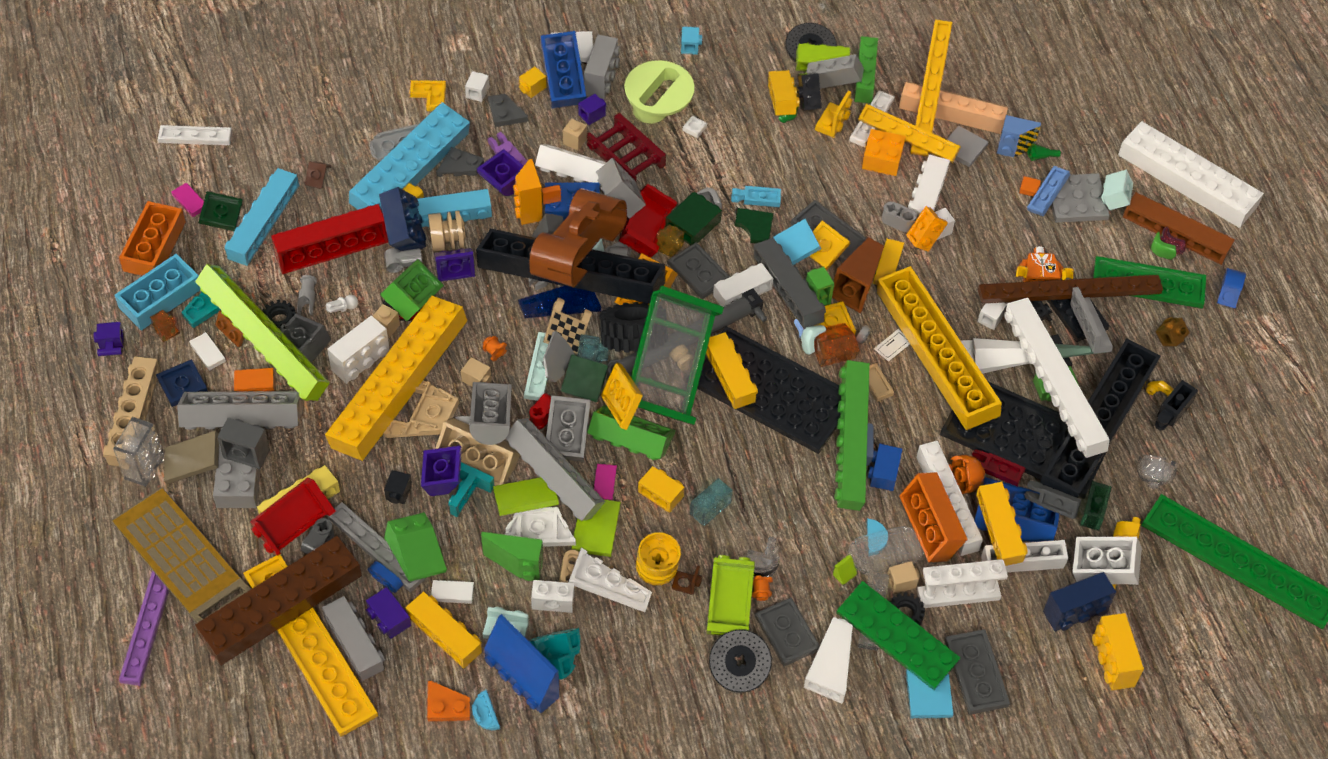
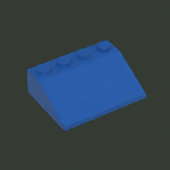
[974,477,1060,542]
[484,614,559,714]

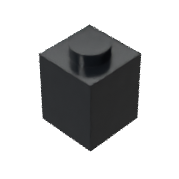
[384,470,412,504]

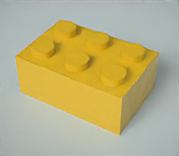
[1092,613,1144,691]

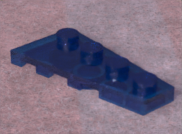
[518,286,602,318]

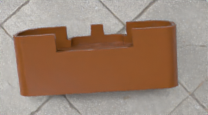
[530,188,627,287]

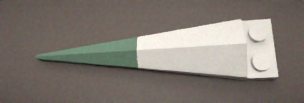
[960,338,1107,374]

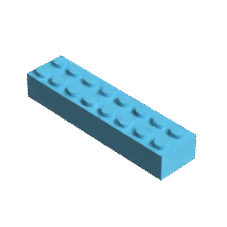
[349,102,470,214]

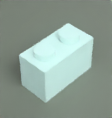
[1101,170,1133,210]

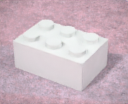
[327,316,390,384]
[1072,537,1142,585]

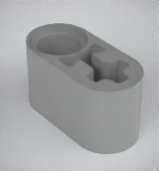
[882,202,917,233]

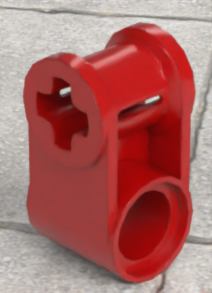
[529,393,551,430]

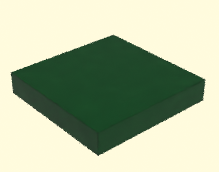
[198,191,243,231]
[561,355,609,402]

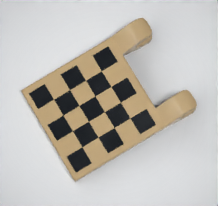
[543,298,592,356]

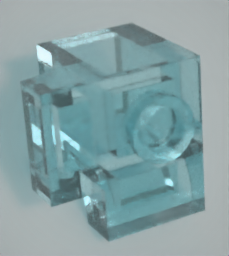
[577,334,609,363]

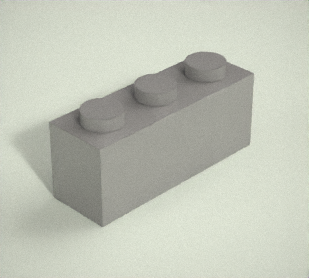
[806,55,864,89]

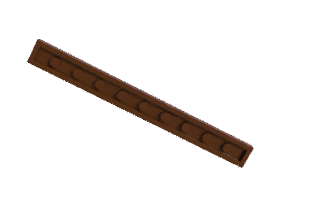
[978,275,1163,304]

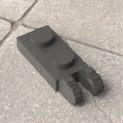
[1024,480,1081,519]

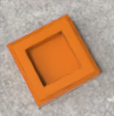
[1019,176,1041,197]
[541,185,561,205]

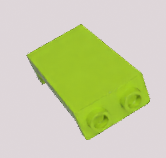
[707,555,755,636]

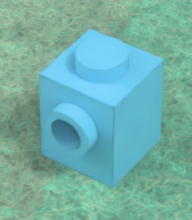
[681,27,702,55]

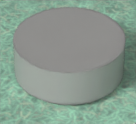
[855,325,872,344]

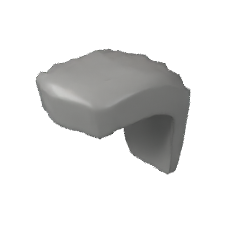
[697,187,722,209]

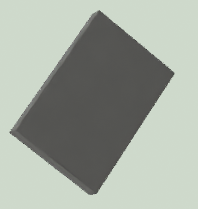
[667,242,730,299]
[755,597,820,666]

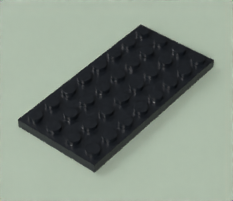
[686,326,841,454]
[940,382,1109,499]

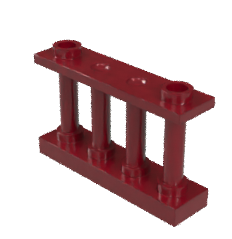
[587,112,666,181]

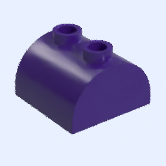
[477,149,524,196]

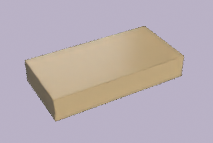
[869,363,894,402]

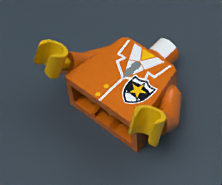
[1015,247,1074,282]

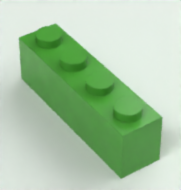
[854,36,878,104]

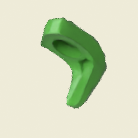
[1151,232,1176,260]

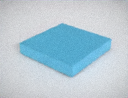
[774,219,822,265]

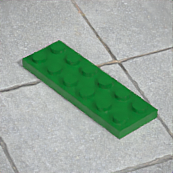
[1093,256,1206,309]
[836,581,961,690]

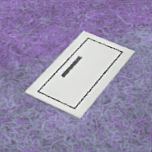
[874,329,910,362]

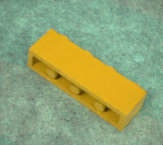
[706,332,758,409]
[976,482,1028,566]
[405,591,482,669]

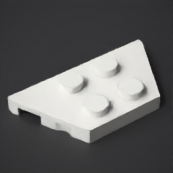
[504,507,576,547]

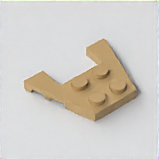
[383,380,459,438]

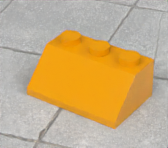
[513,159,543,225]

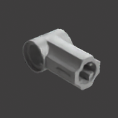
[384,248,422,273]

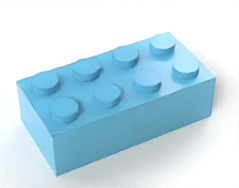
[115,254,200,331]

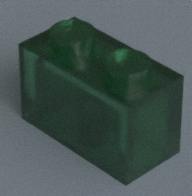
[1080,481,1112,531]

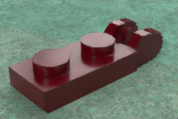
[972,449,1026,487]

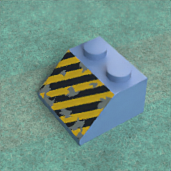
[997,115,1041,157]

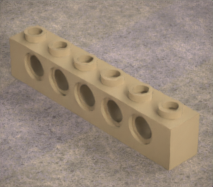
[103,356,160,468]

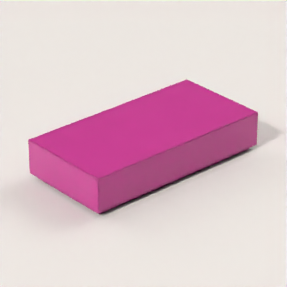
[171,183,204,218]
[594,464,617,501]

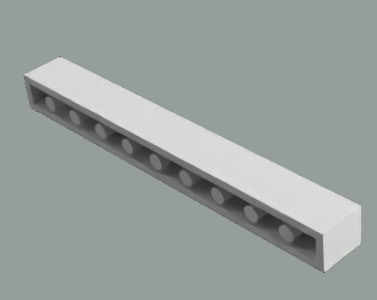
[1004,298,1110,458]

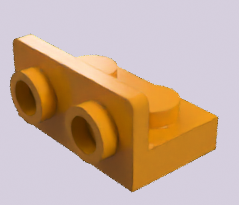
[906,206,948,251]

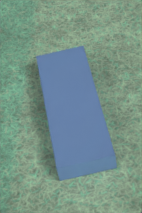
[1027,166,1070,216]

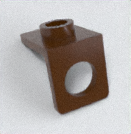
[305,161,332,189]
[672,565,703,595]

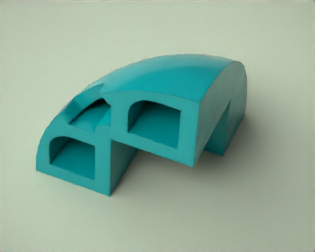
[528,628,581,680]

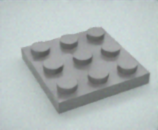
[1046,173,1110,223]

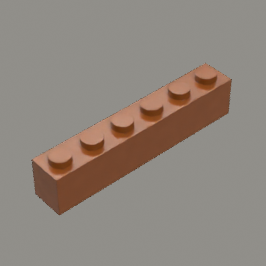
[1123,192,1235,265]

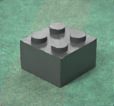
[217,418,270,469]

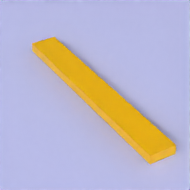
[910,20,953,157]

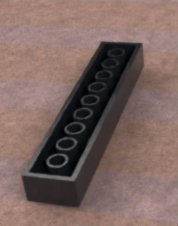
[476,229,665,304]
[1040,338,1161,498]

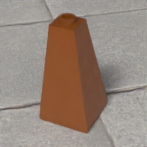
[832,237,884,313]

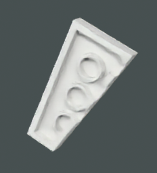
[568,548,652,612]

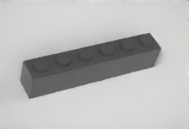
[754,238,826,329]

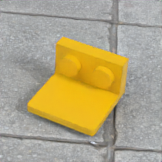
[815,91,853,138]

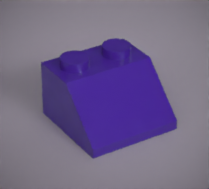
[434,248,475,282]
[421,446,462,496]

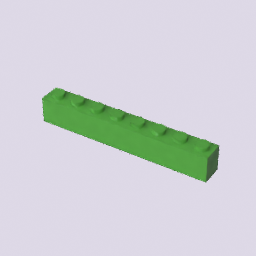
[834,360,870,511]

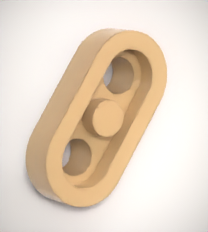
[559,550,580,589]

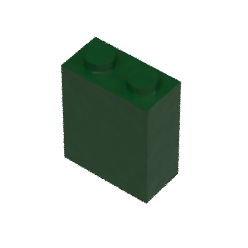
[665,192,722,246]

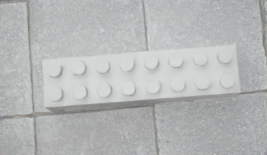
[1118,121,1264,228]

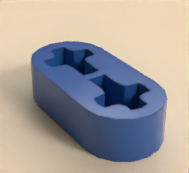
[368,561,403,593]

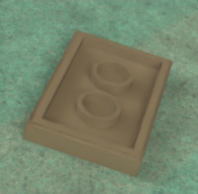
[164,431,219,484]

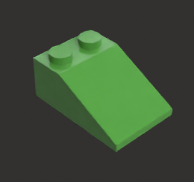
[380,259,444,321]
[384,512,447,582]
[481,532,543,581]

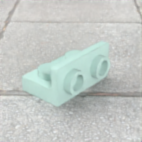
[483,607,529,639]

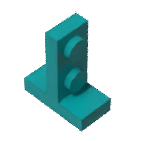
[448,462,495,517]

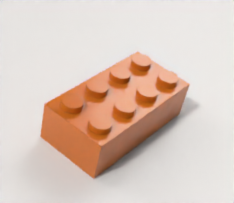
[119,201,186,276]
[899,472,968,563]

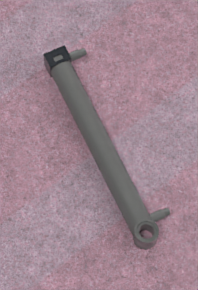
[607,288,767,387]

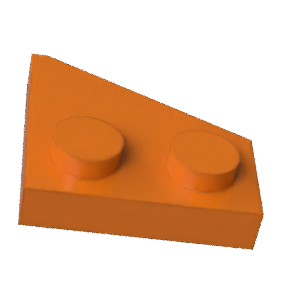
[427,681,470,722]

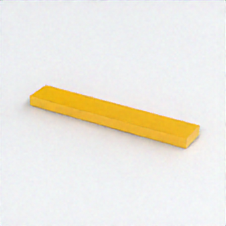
[858,104,961,163]

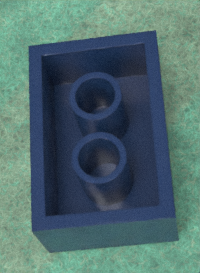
[379,187,426,251]
[1043,572,1116,632]

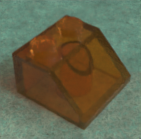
[814,323,860,367]

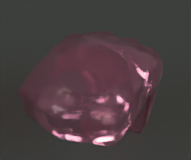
[1160,227,1186,255]

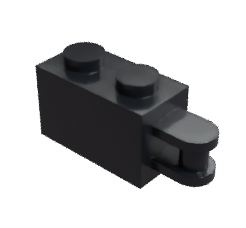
[1155,380,1198,431]

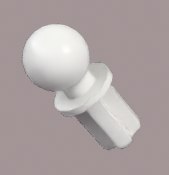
[326,295,358,313]

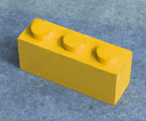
[768,70,800,116]

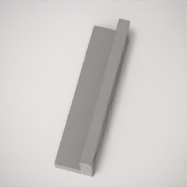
[1070,287,1113,354]

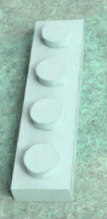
[524,332,548,401]

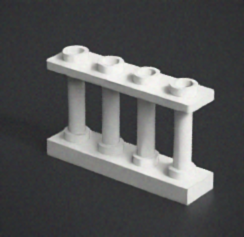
[917,559,1008,608]

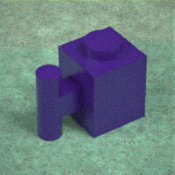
[93,322,124,357]

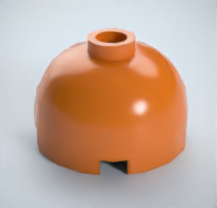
[949,455,985,495]

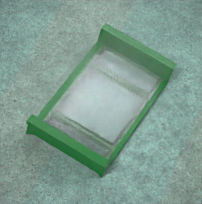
[631,286,724,425]

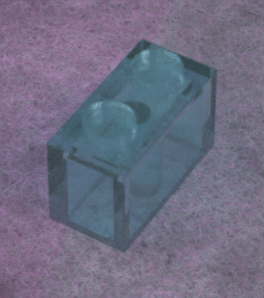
[690,478,733,526]

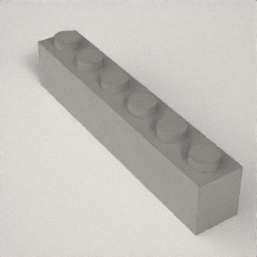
[506,418,605,521]

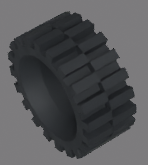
[599,302,668,353]

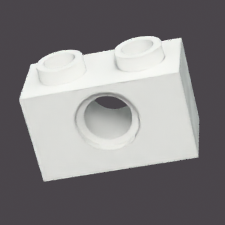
[531,580,575,613]

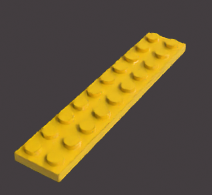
[243,555,378,737]

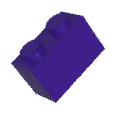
[366,587,411,639]

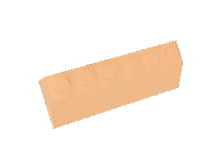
[899,81,1009,134]

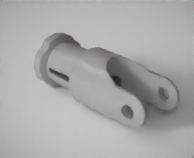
[297,275,317,315]

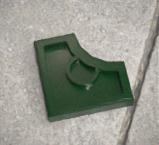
[735,208,774,244]

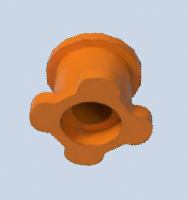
[483,336,507,362]
[752,576,773,601]

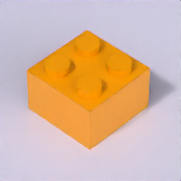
[862,129,906,176]

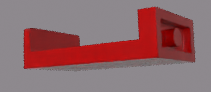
[618,184,677,258]
[250,477,336,556]

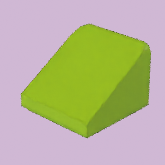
[833,555,857,585]

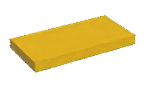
[601,362,643,430]

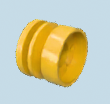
[636,533,681,585]

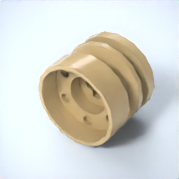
[428,210,466,252]

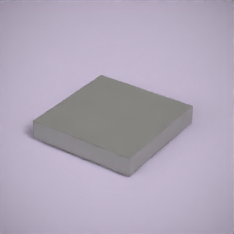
[947,125,988,168]

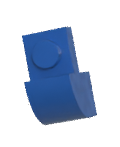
[1217,268,1246,308]

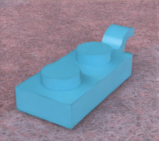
[731,186,781,207]

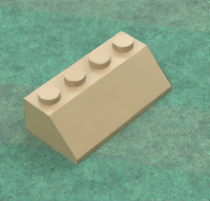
[435,418,520,486]

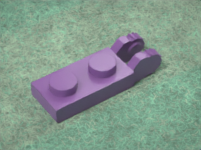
[488,132,527,165]

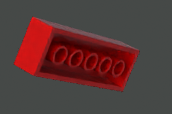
[271,204,388,275]

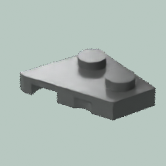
[488,94,528,127]
[436,147,484,177]

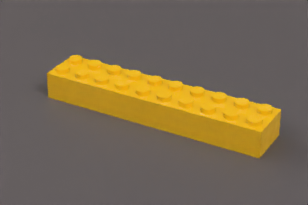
[877,266,1002,430]
[325,296,467,461]

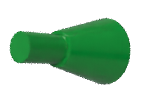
[1027,143,1061,161]

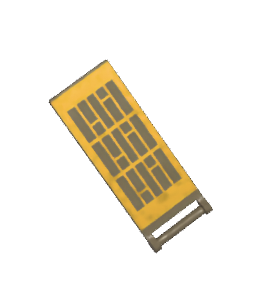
[111,487,251,623]

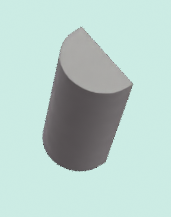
[469,382,512,445]

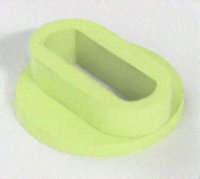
[625,60,695,123]

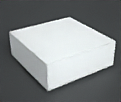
[683,116,707,138]

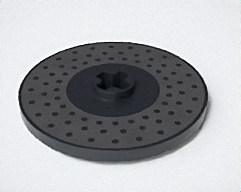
[785,23,837,62]
[709,630,772,693]

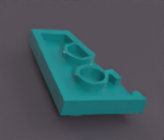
[181,292,221,328]

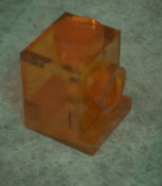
[150,310,180,342]

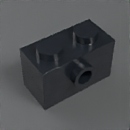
[797,72,822,110]

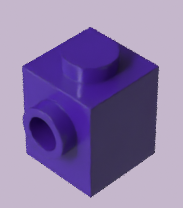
[578,94,606,125]

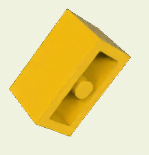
[638,466,684,513]

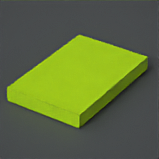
[493,477,559,516]
[571,499,621,557]

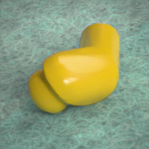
[1146,380,1174,396]

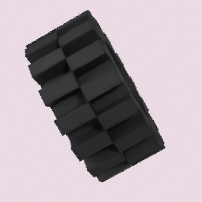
[262,300,296,331]
[890,592,925,626]

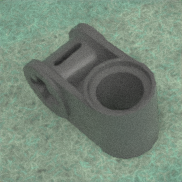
[301,518,334,554]

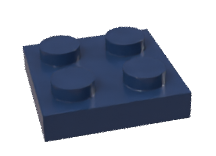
[156,359,208,407]

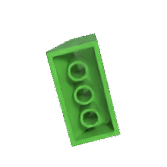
[587,405,676,460]

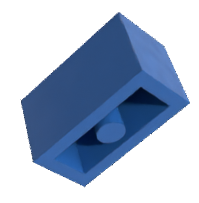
[868,444,902,491]

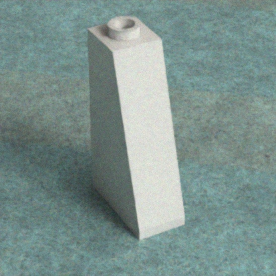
[804,617,853,704]

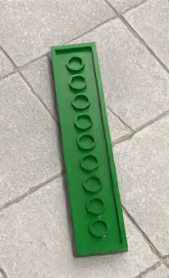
[1141,494,1328,630]

